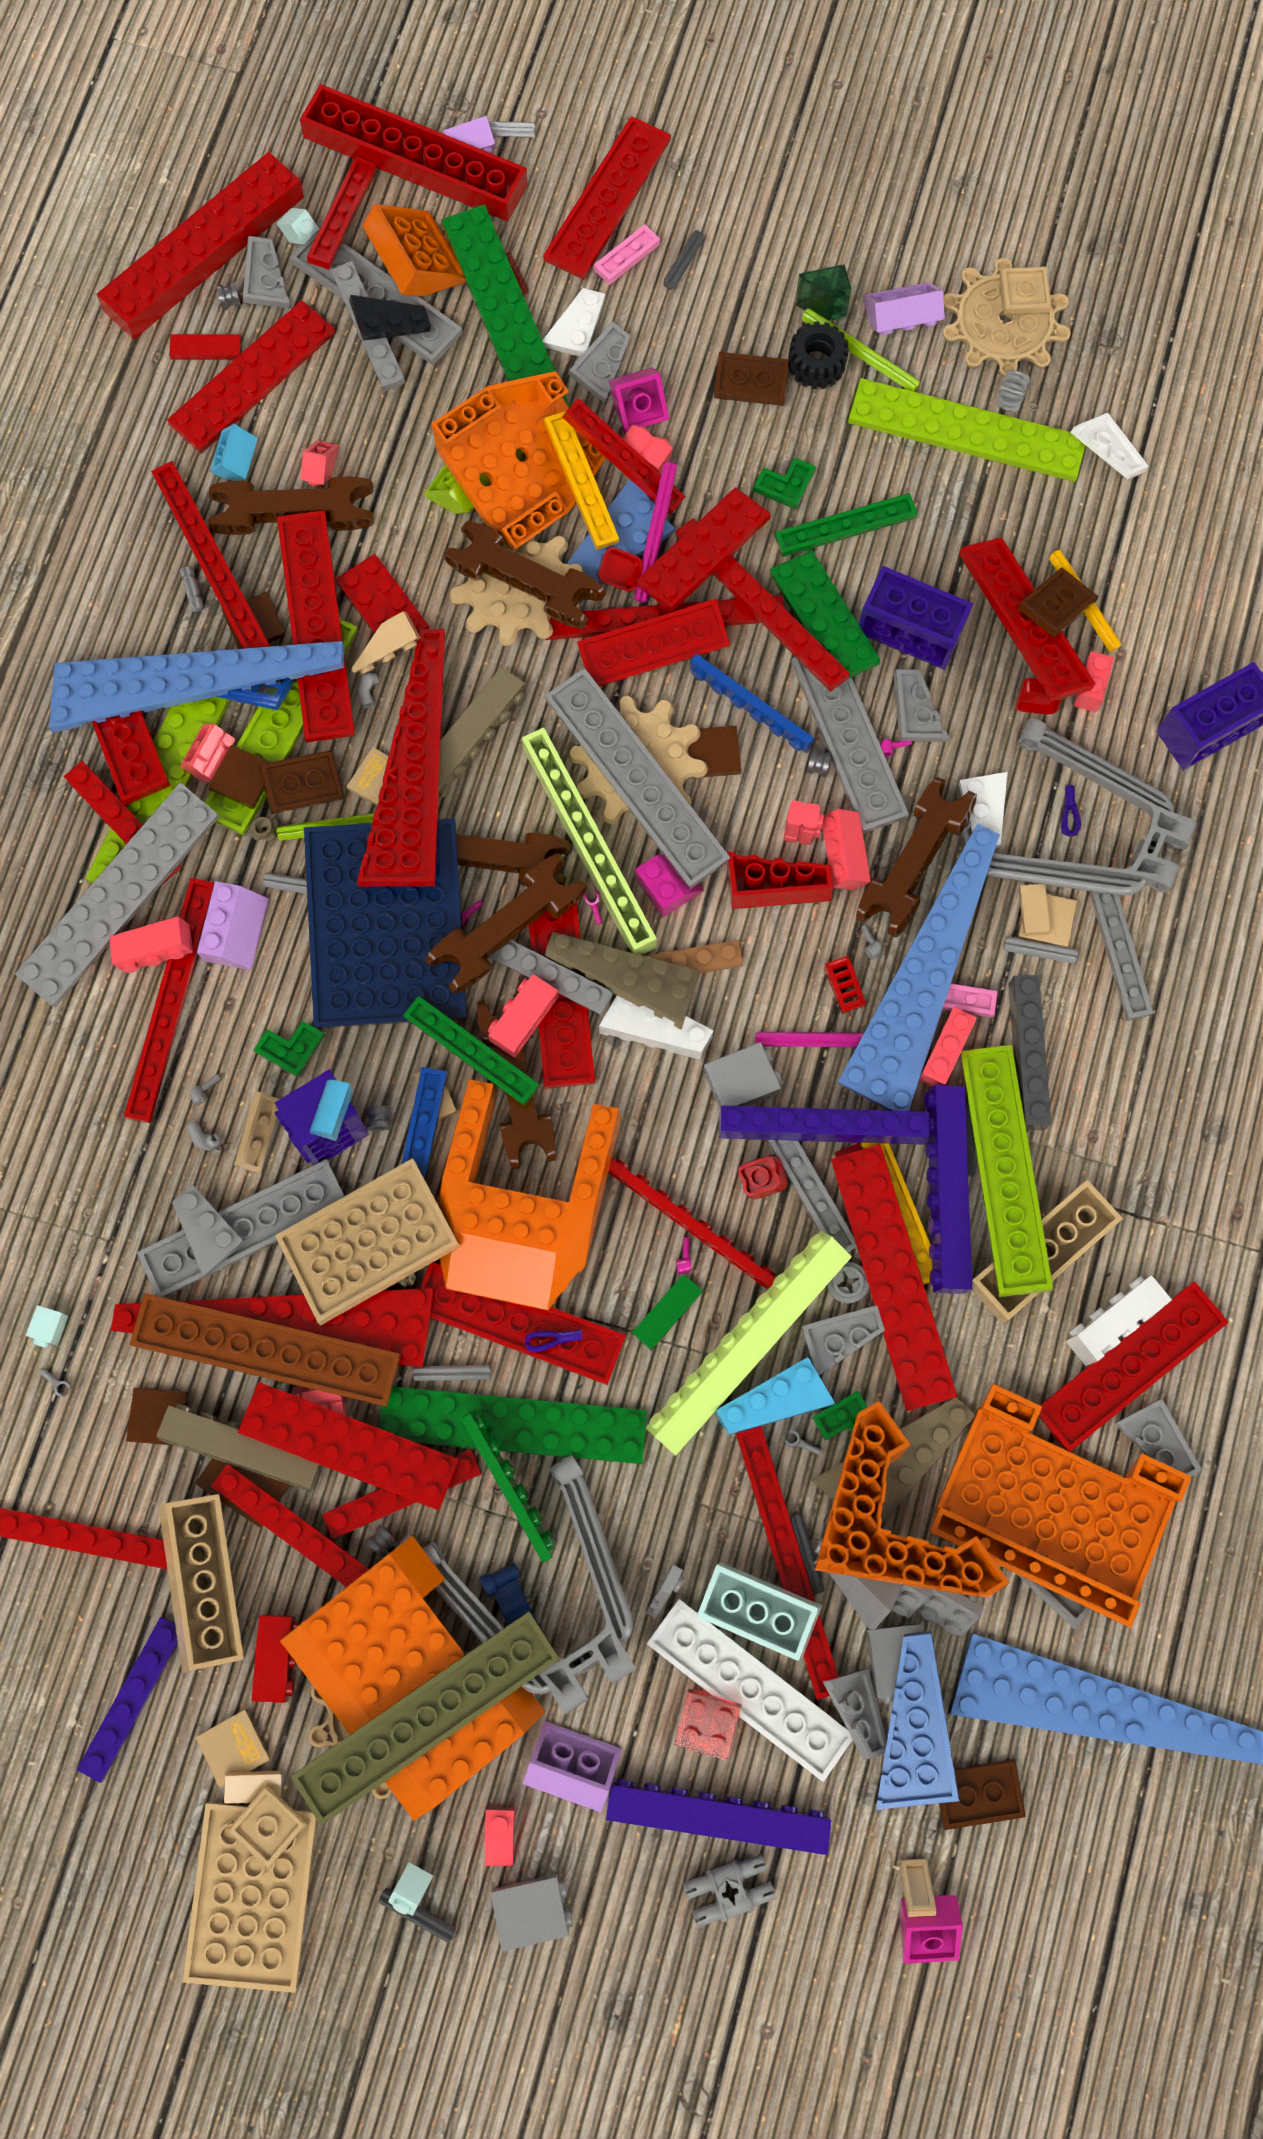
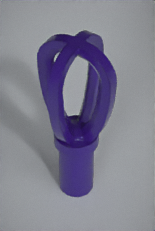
[1061,785,1081,837]
[525,1329,582,1352]

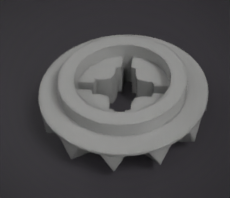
[827,1262,869,1304]

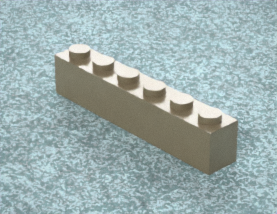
[439,667,526,798]
[156,1404,321,1492]

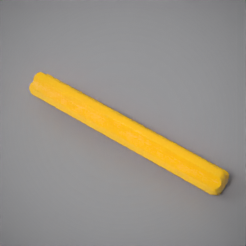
[1049,550,1121,652]

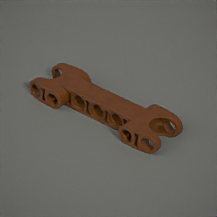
[209,476,374,535]
[443,521,606,629]
[856,777,977,938]
[456,833,571,886]
[425,854,588,994]
[477,993,556,1170]

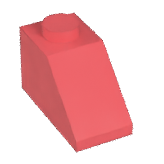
[300,440,340,486]
[485,1806,515,1866]

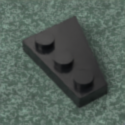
[349,295,431,341]

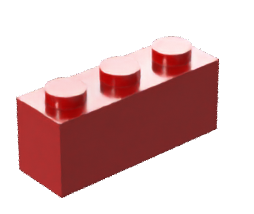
[251,1615,299,1703]

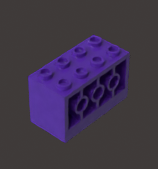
[859,566,973,670]
[1156,662,1263,771]
[274,1069,369,1165]

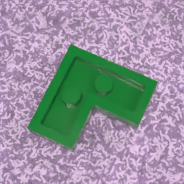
[753,458,816,510]
[253,1021,325,1078]
[812,1391,867,1441]

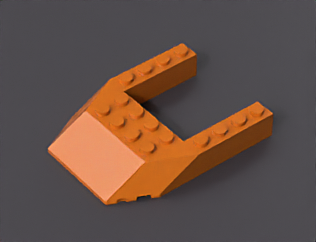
[438,1079,622,1311]

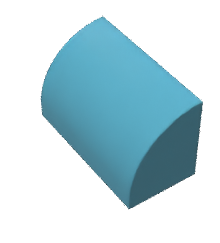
[210,424,258,481]
[309,1080,353,1141]

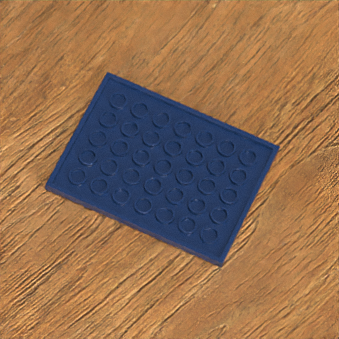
[304,818,467,1028]

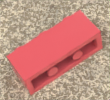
[822,809,871,891]
[109,916,193,973]
[488,974,558,1058]
[919,1007,977,1087]

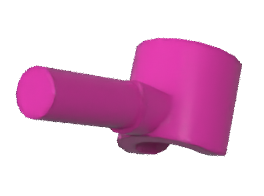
[880,739,912,757]
[584,889,603,925]
[461,900,483,928]
[676,1237,691,1275]

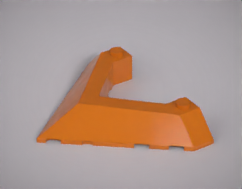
[814,1401,1010,1598]

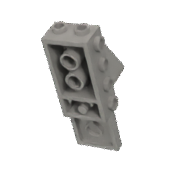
[814,1537,984,1637]

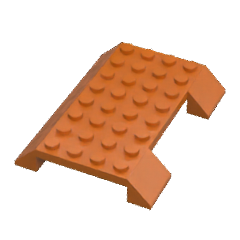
[929,1384,1192,1628]
[280,1535,546,1821]

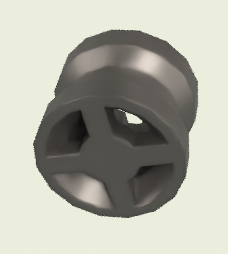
[216,281,241,310]
[807,749,831,777]
[366,1106,392,1131]
[365,1524,400,1558]

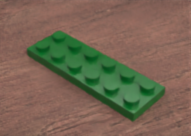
[769,550,880,678]
[461,1409,556,1563]

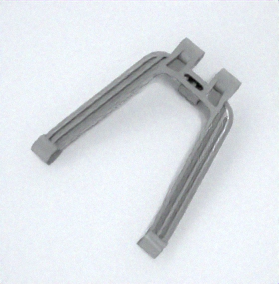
[987,719,1197,895]
[423,1454,636,1715]

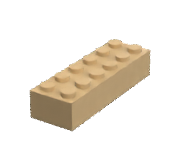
[972,1180,1123,1324]
[159,1494,244,1672]

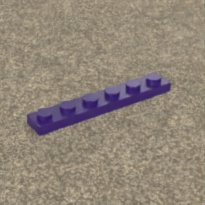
[77,1617,178,1783]

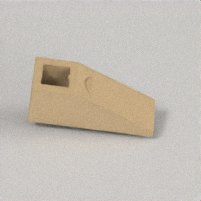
[351,611,420,675]

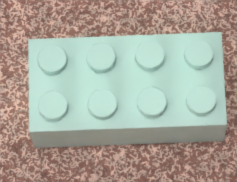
[697,1563,822,1661]

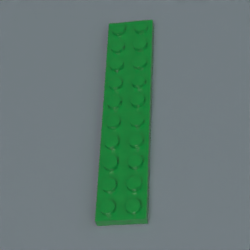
[441,204,570,408]
[378,1387,647,1464]

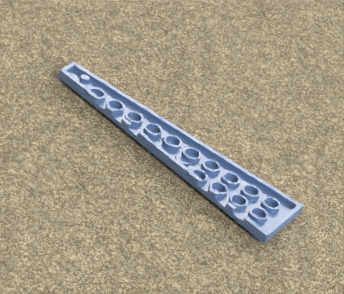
[49,641,345,733]
[837,823,1000,1111]
[949,1633,1263,1765]

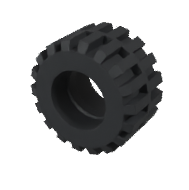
[788,321,849,389]

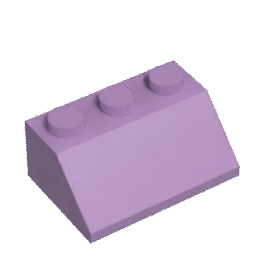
[863,282,945,335]
[197,881,269,970]
[523,1721,622,1812]

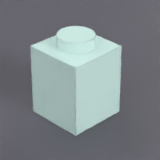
[276,208,319,245]
[26,1305,69,1349]
[388,1862,433,1916]

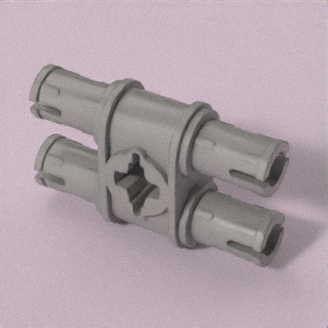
[682,1853,777,1929]

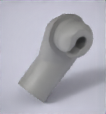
[357,672,379,709]
[186,1121,221,1151]

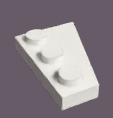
[542,288,605,357]
[1070,413,1149,479]
[958,772,1007,848]

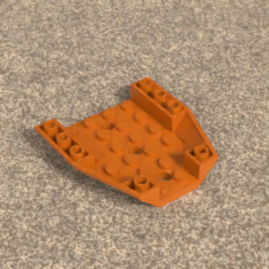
[431,371,606,550]

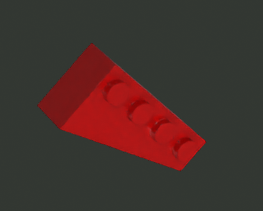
[726,851,833,909]

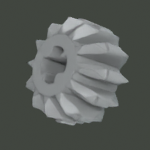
[997,370,1030,412]

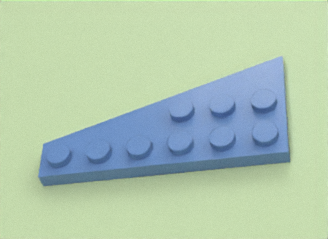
[567,479,675,584]
[876,1631,959,1810]

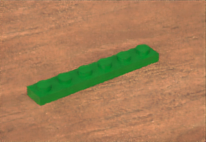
[774,493,918,557]
[403,996,540,1106]

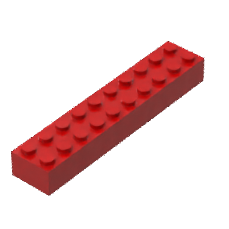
[300,84,528,222]
[96,152,304,340]

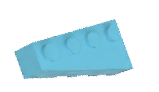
[715,1357,835,1436]

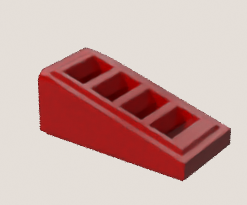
[824,956,866,1014]

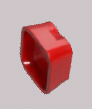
[596,547,643,592]
[1016,678,1062,715]
[738,1154,787,1200]

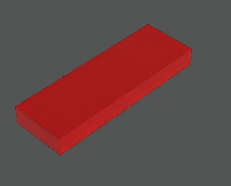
[169,334,242,360]

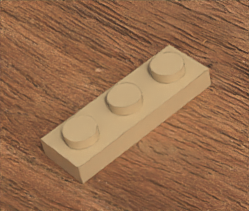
[234,1092,279,1173]

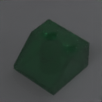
[795,264,852,320]

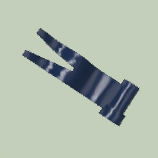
[479,1562,541,1629]

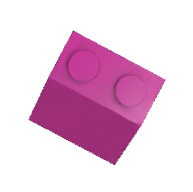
[608,367,669,433]
[635,854,704,917]
[900,1895,963,1964]

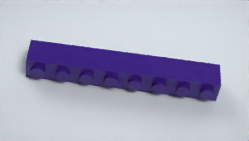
[924,1085,973,1294]
[719,1106,929,1145]
[606,1779,832,1855]

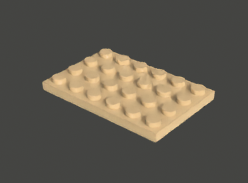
[275,1158,461,1325]
[183,1802,317,1993]

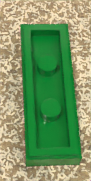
[632,1274,703,1350]

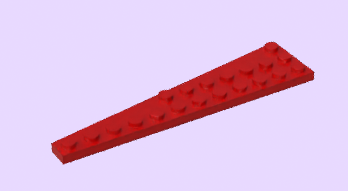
[357,629,445,887]
[111,1288,435,1368]

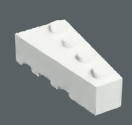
[599,995,713,1060]
[1066,1275,1172,1366]

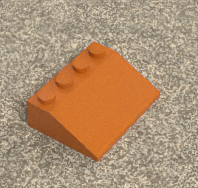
[362,204,466,297]

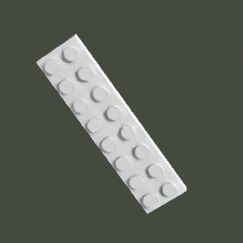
[646,1599,853,1782]

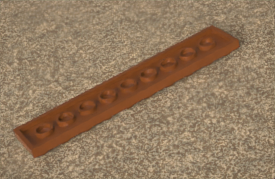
[129,1293,401,1407]

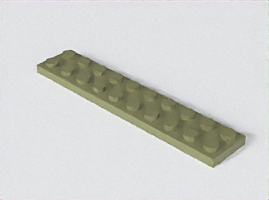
[290,1611,560,1826]

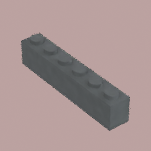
[1008,975,1052,1131]

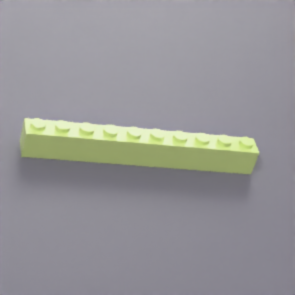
[522,728,657,955]
[646,1231,852,1456]

